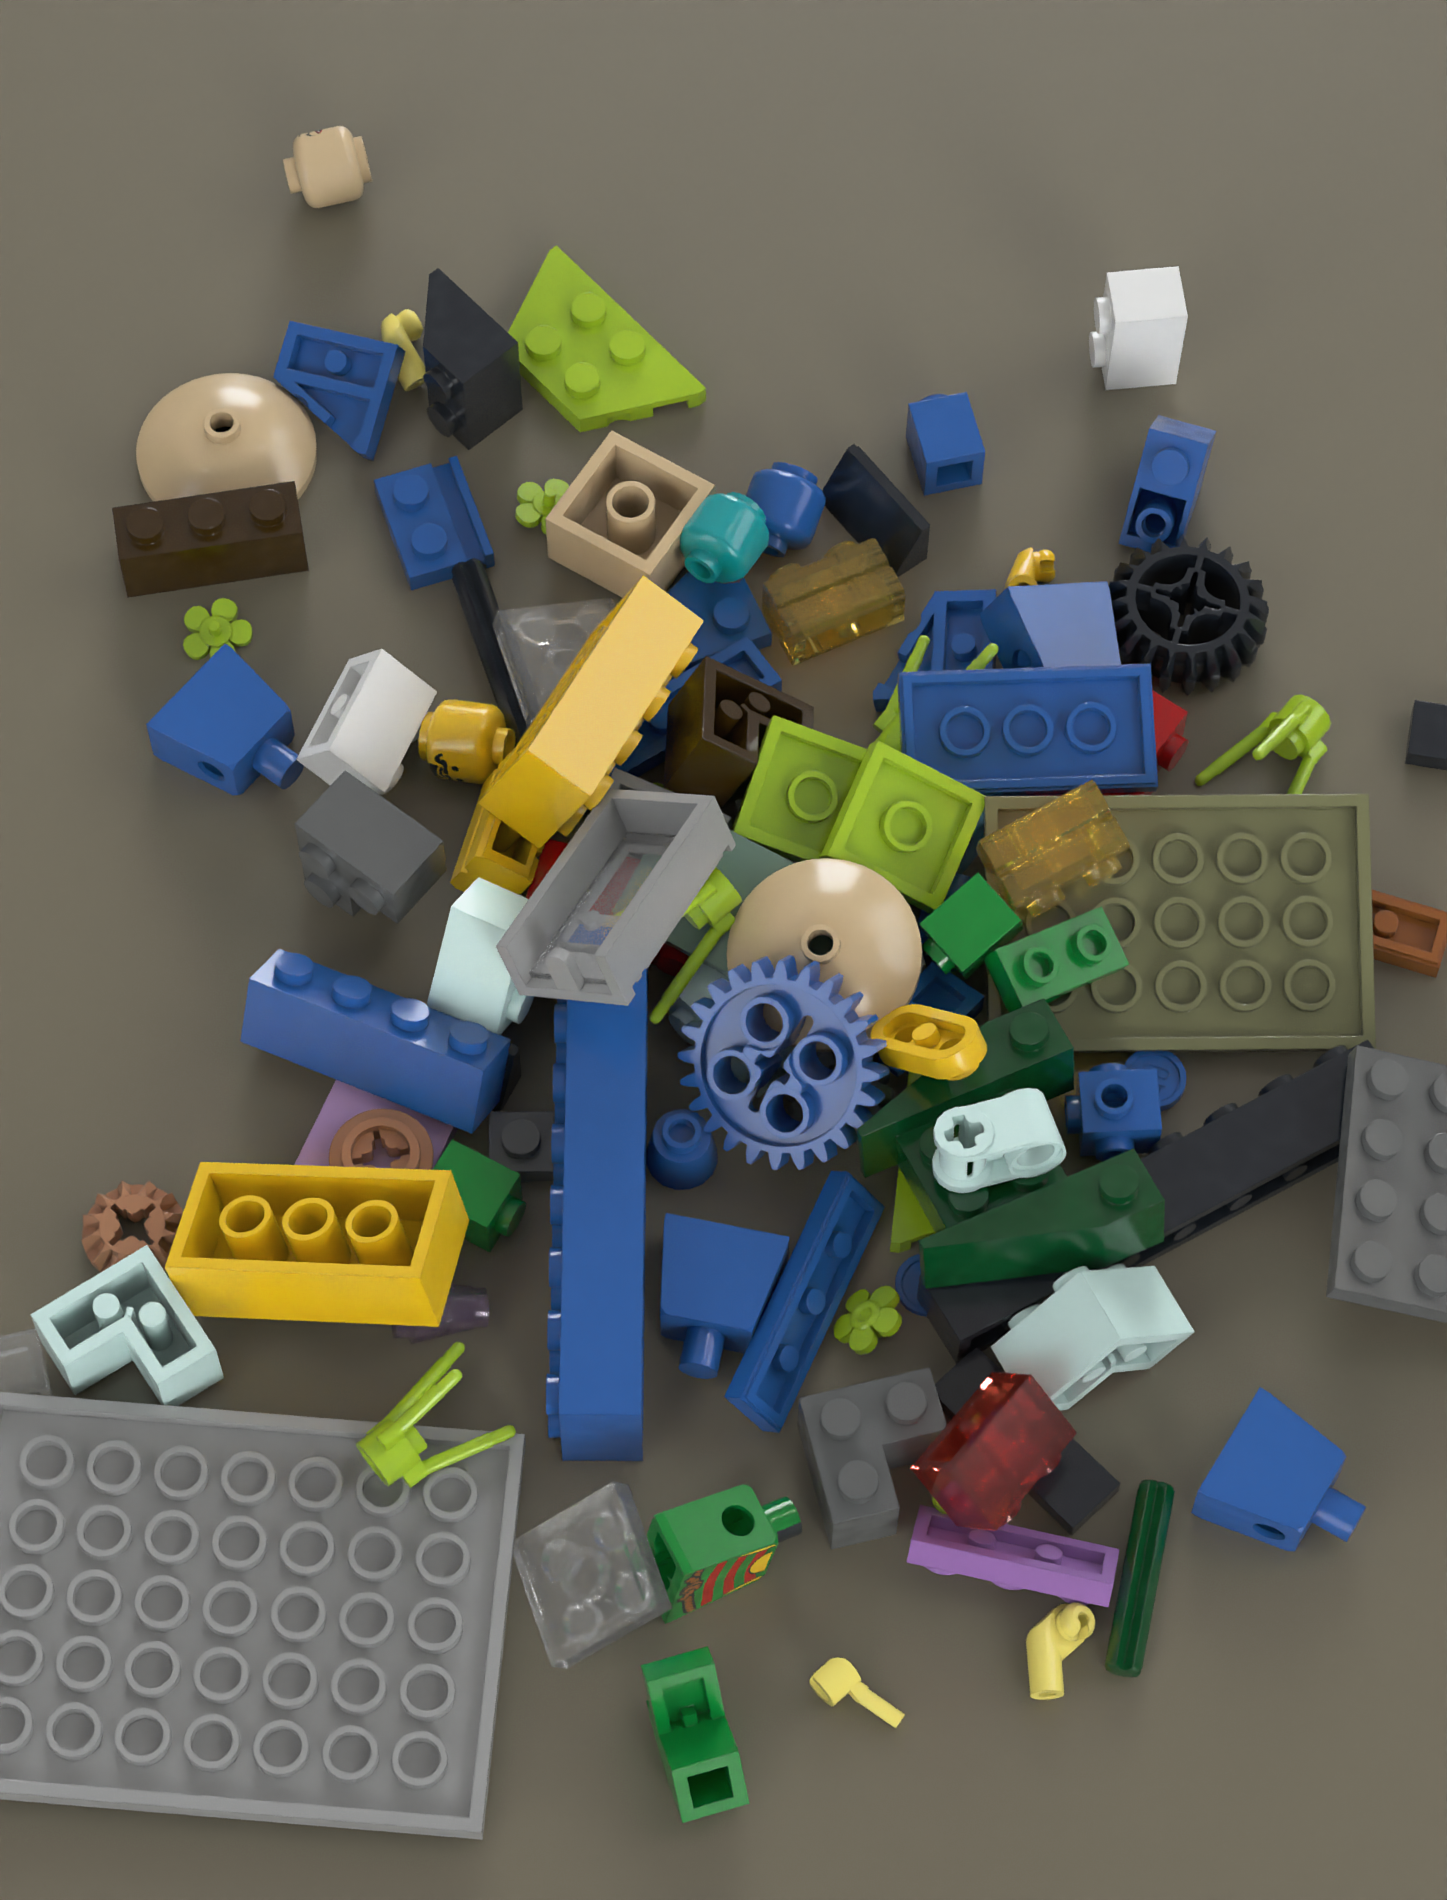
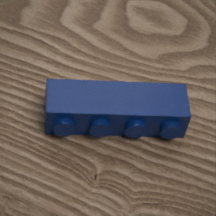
[240,949,511,1134]

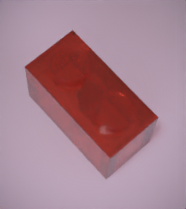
[910,1372,1077,1531]

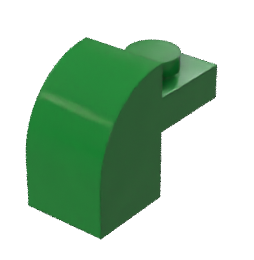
[641,1646,750,1823]

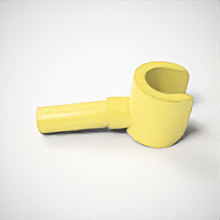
[809,1657,905,1729]

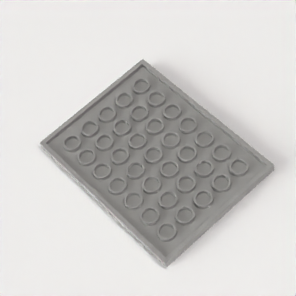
[0,1392,526,1840]

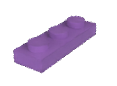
[907,1505,1119,1607]

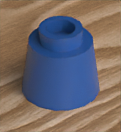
[646,1109,718,1190]

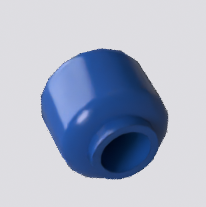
[746,462,826,557]

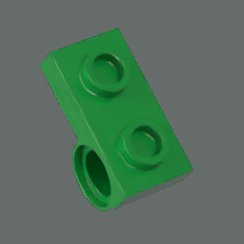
[983,906,1129,1013]

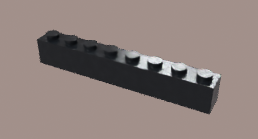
[917,1040,1374,1364]

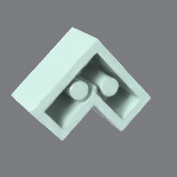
[427,877,534,1035]
[30,1245,224,1406]
[991,1263,1195,1414]

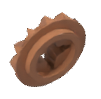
[329,1109,434,1170]
[81,1181,183,1272]

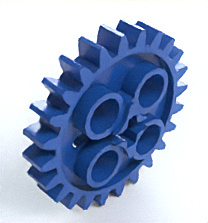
[677,955,889,1170]

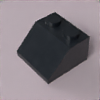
[423,268,523,450]

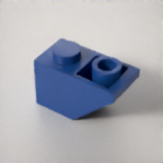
[1118,415,1216,553]

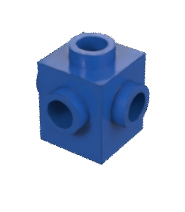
[1064,1063,1162,1162]

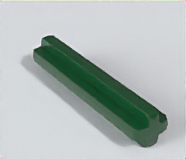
[1105,1479,1175,1678]

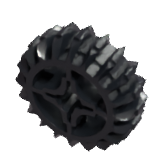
[1108,534,1269,696]

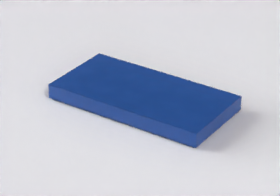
[897,664,1158,796]

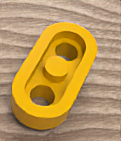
[870,1004,987,1081]

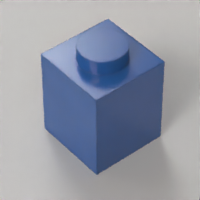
[906,392,985,496]

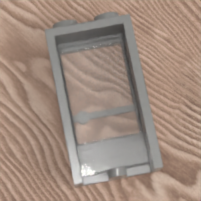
[496,789,736,1006]

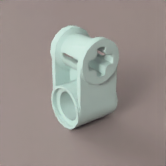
[932,1088,1067,1193]

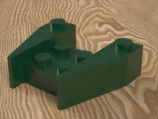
[857,998,1165,1289]

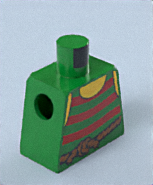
[635,1484,802,1624]

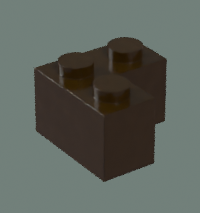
[664,656,814,809]

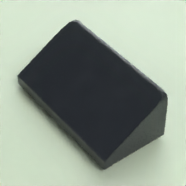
[822,444,930,579]

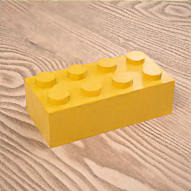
[478,575,704,849]
[165,1162,469,1327]

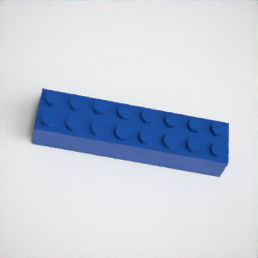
[546,927,649,1461]

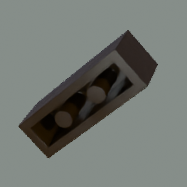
[112,481,309,598]

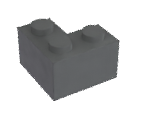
[295,771,447,924]
[797,1367,948,1550]

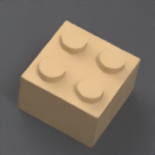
[545,430,715,598]

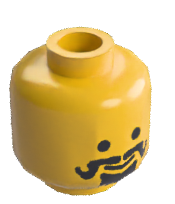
[418,699,515,784]

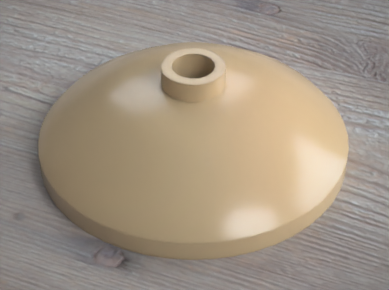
[136,373,317,502]
[727,858,922,1052]

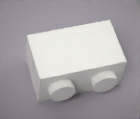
[1089,266,1188,390]
[296,649,437,795]

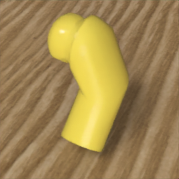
[381,309,426,391]
[1026,1602,1095,1700]

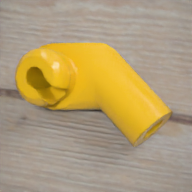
[1005,547,1055,589]

